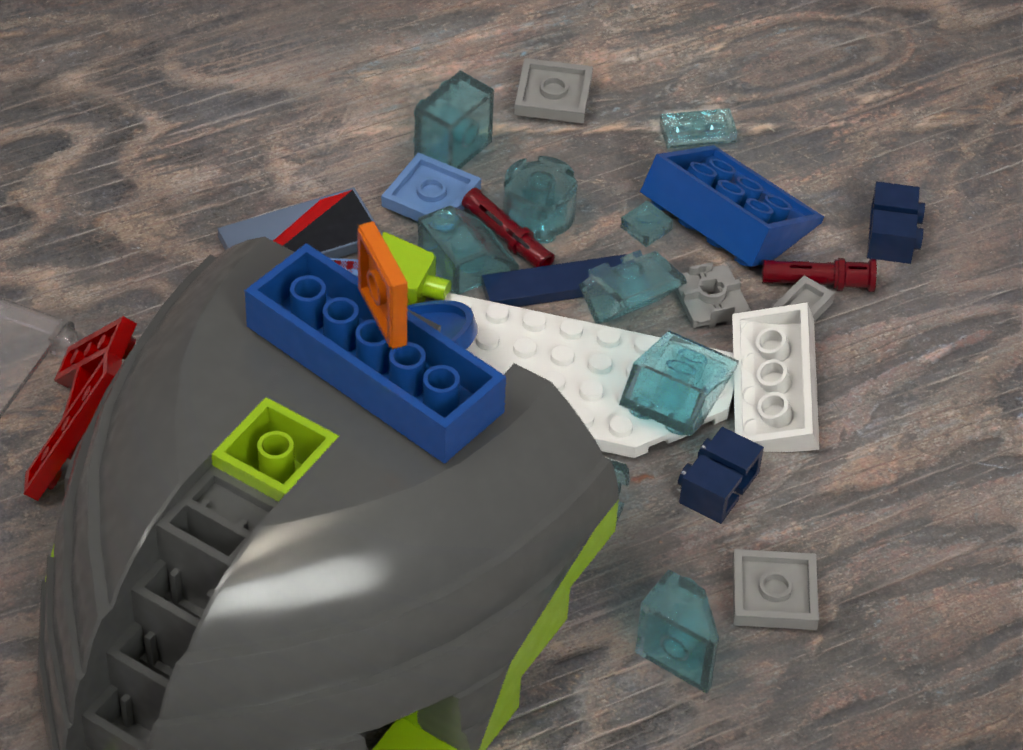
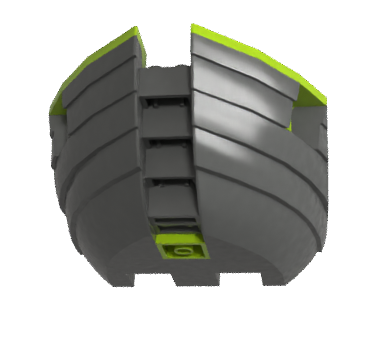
[37,237,619,750]

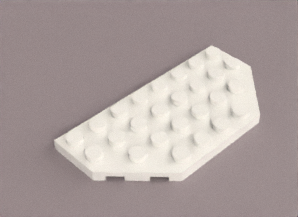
[444,292,734,458]

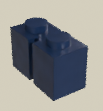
[867,181,925,264]
[678,427,764,524]

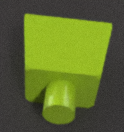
[382,232,452,305]

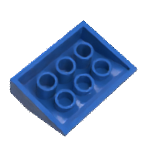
[640,145,824,267]

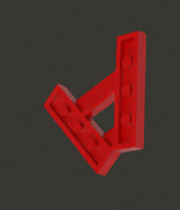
[24,316,137,501]

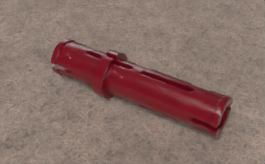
[462,188,555,267]

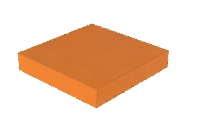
[357,221,408,350]

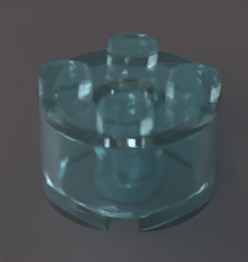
[503,156,578,243]

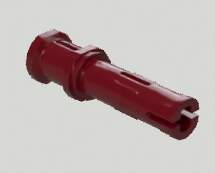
[762,258,877,292]

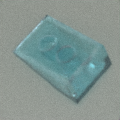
[619,330,739,437]

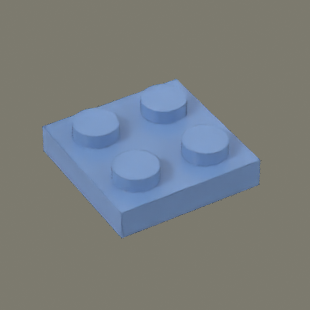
[381,152,481,233]

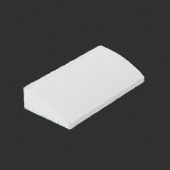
[732,302,819,452]

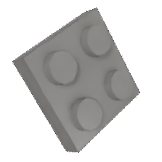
[514,58,593,124]
[732,549,819,630]

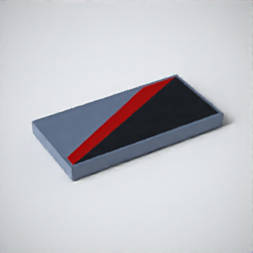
[217,187,382,258]

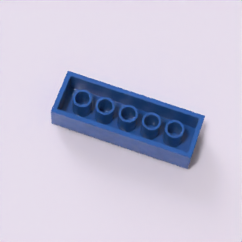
[245,243,506,464]

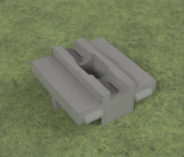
[671,262,751,328]

